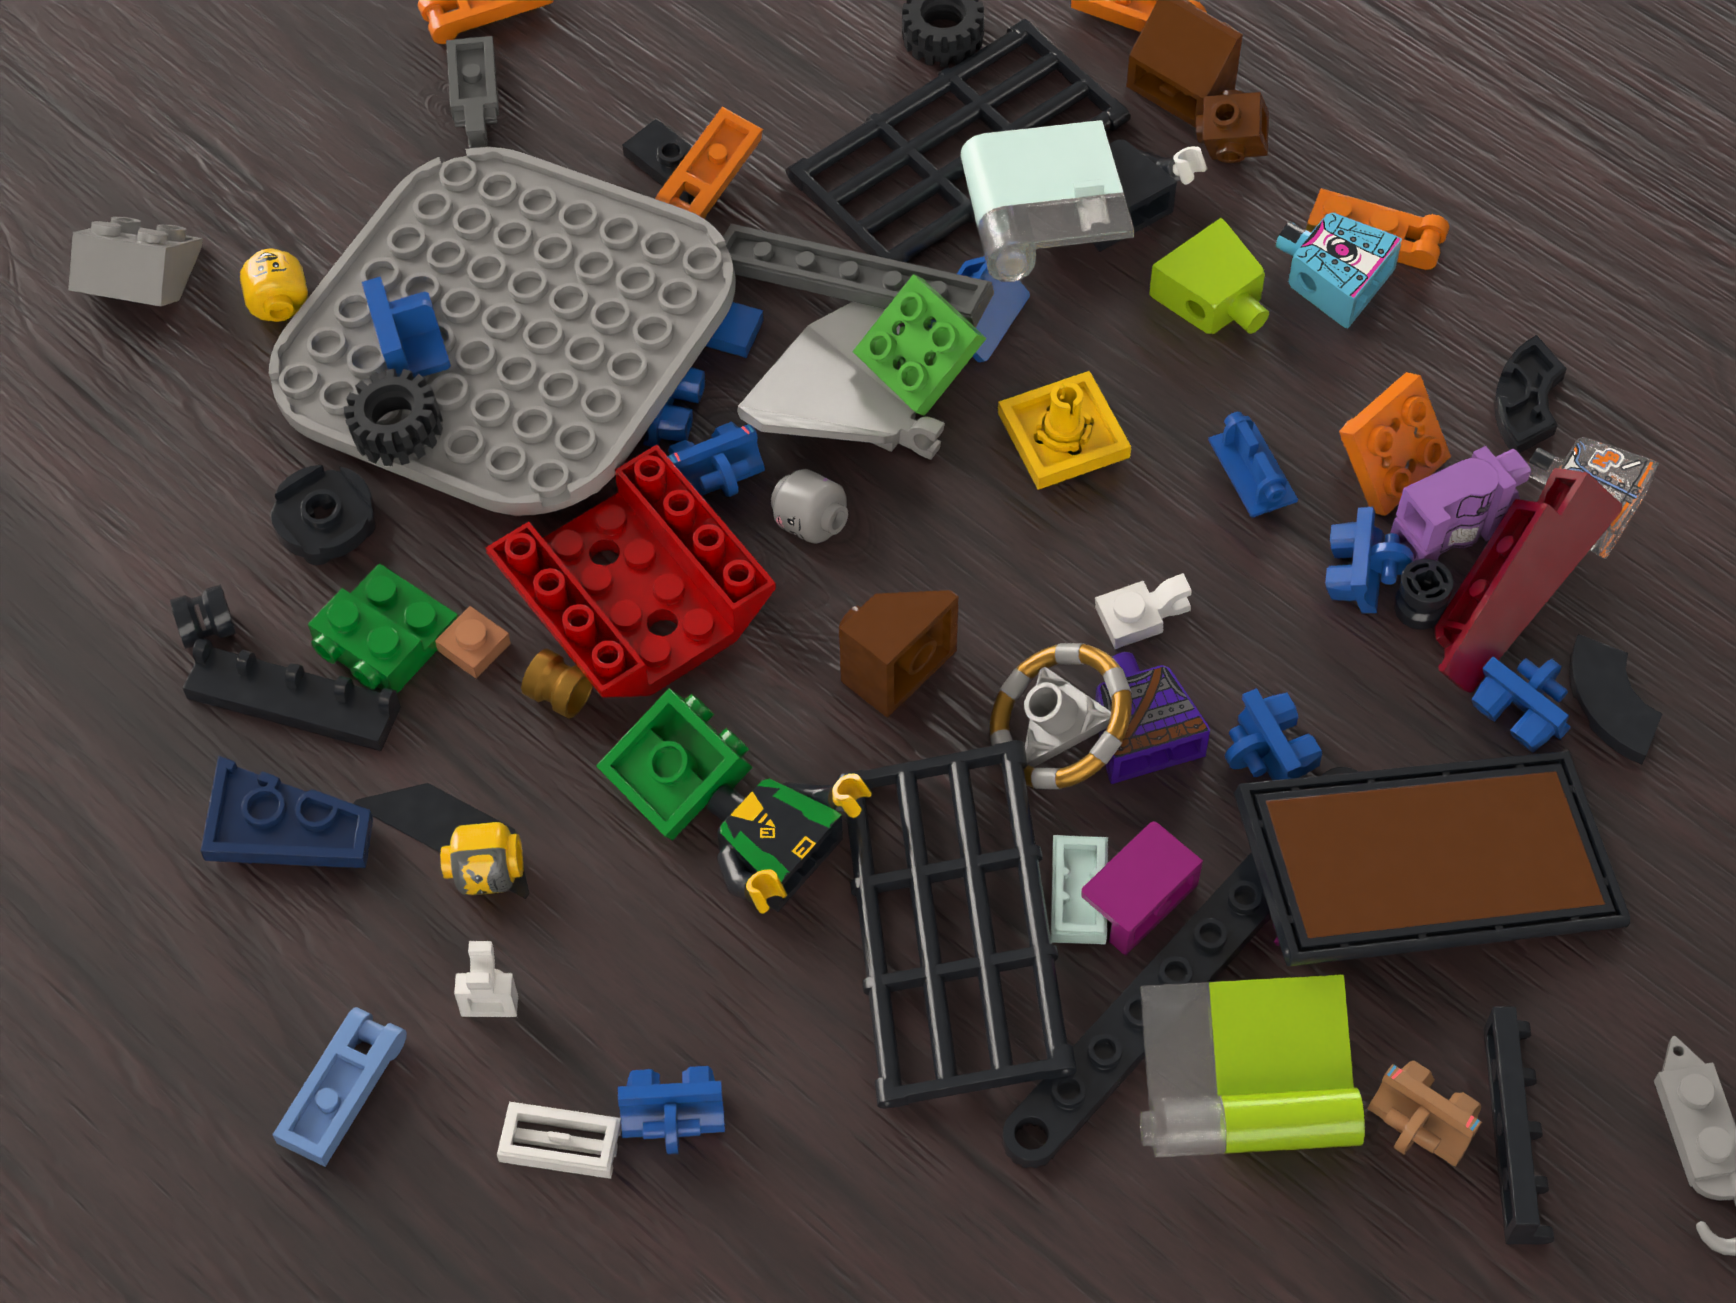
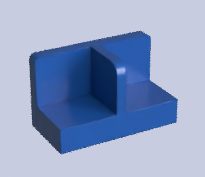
[362,276,451,378]

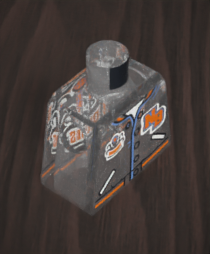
[1528,437,1659,559]

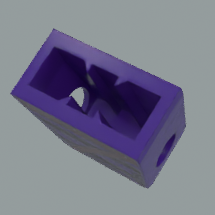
[1095,652,1210,784]

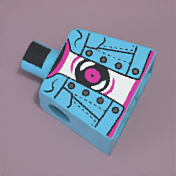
[1276,213,1402,329]

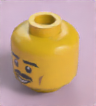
[240,248,308,322]

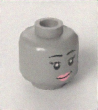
[771,469,848,544]

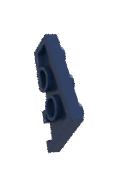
[201,756,373,868]

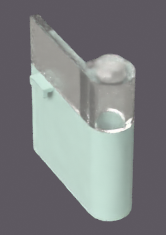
[960,120,1134,282]

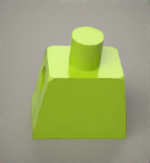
[1149,218,1269,334]

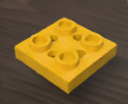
[998,371,1131,490]

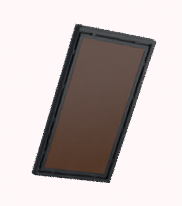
[1234,751,1630,967]

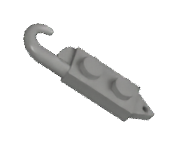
[1654,1036,1736,1256]

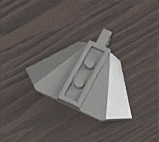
[737,302,945,460]

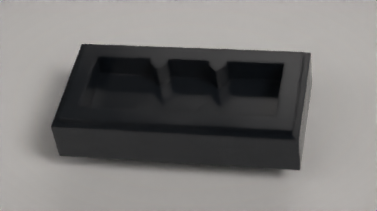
[622,118,695,204]

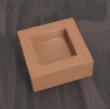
[435,606,511,678]

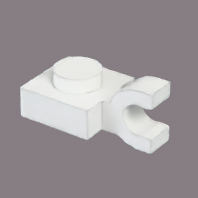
[1095,573,1191,649]
[454,941,518,1017]

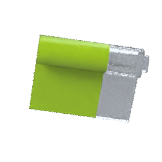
[1140,975,1365,1157]

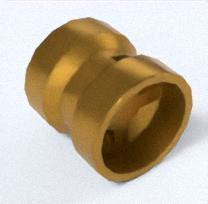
[521,648,593,719]

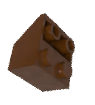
[1126,0,1243,128]

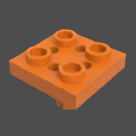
[1339,372,1451,516]

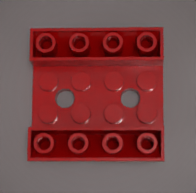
[485,445,776,697]

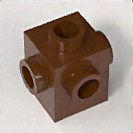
[1196,90,1269,163]

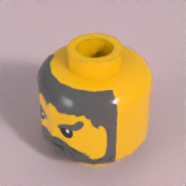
[440,822,523,896]

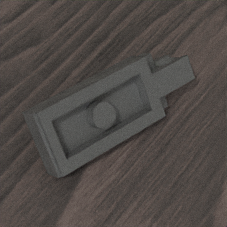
[446,36,499,149]

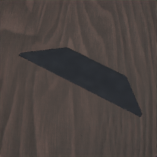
[353,783,530,899]

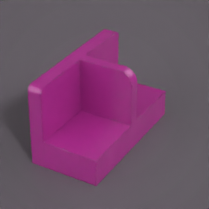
[1081,821,1203,956]

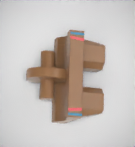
[1367,1061,1482,1167]

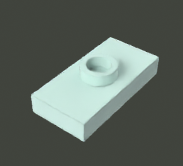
[1051,835,1108,944]

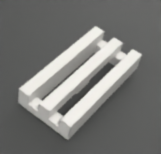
[497,1102,622,1179]

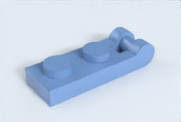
[273,1007,407,1167]

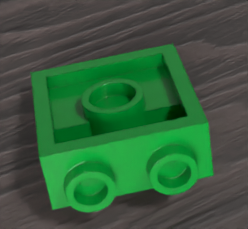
[308,563,459,693]
[596,688,753,841]

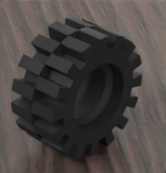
[344,369,443,466]

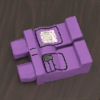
[1390,446,1531,561]

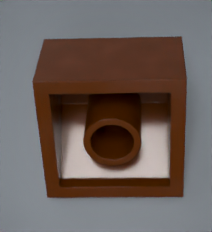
[839,590,959,718]

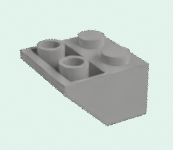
[68,217,202,306]

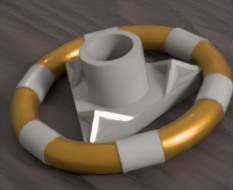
[990,643,1132,790]

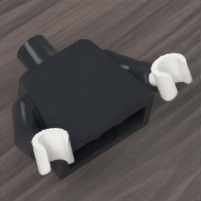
[1062,139,1207,252]

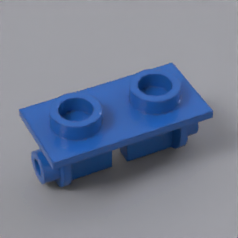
[1208,412,1298,518]

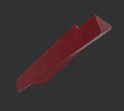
[1435,468,1622,693]

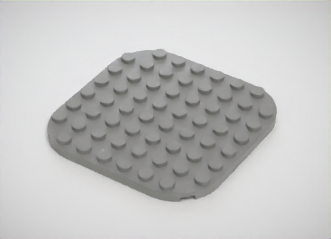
[269,147,736,516]

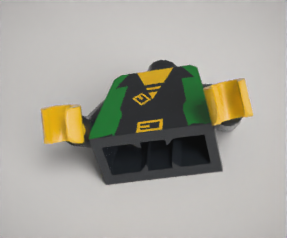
[707,774,872,914]

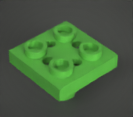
[852,274,987,416]

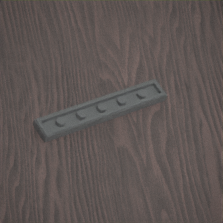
[723,224,994,328]

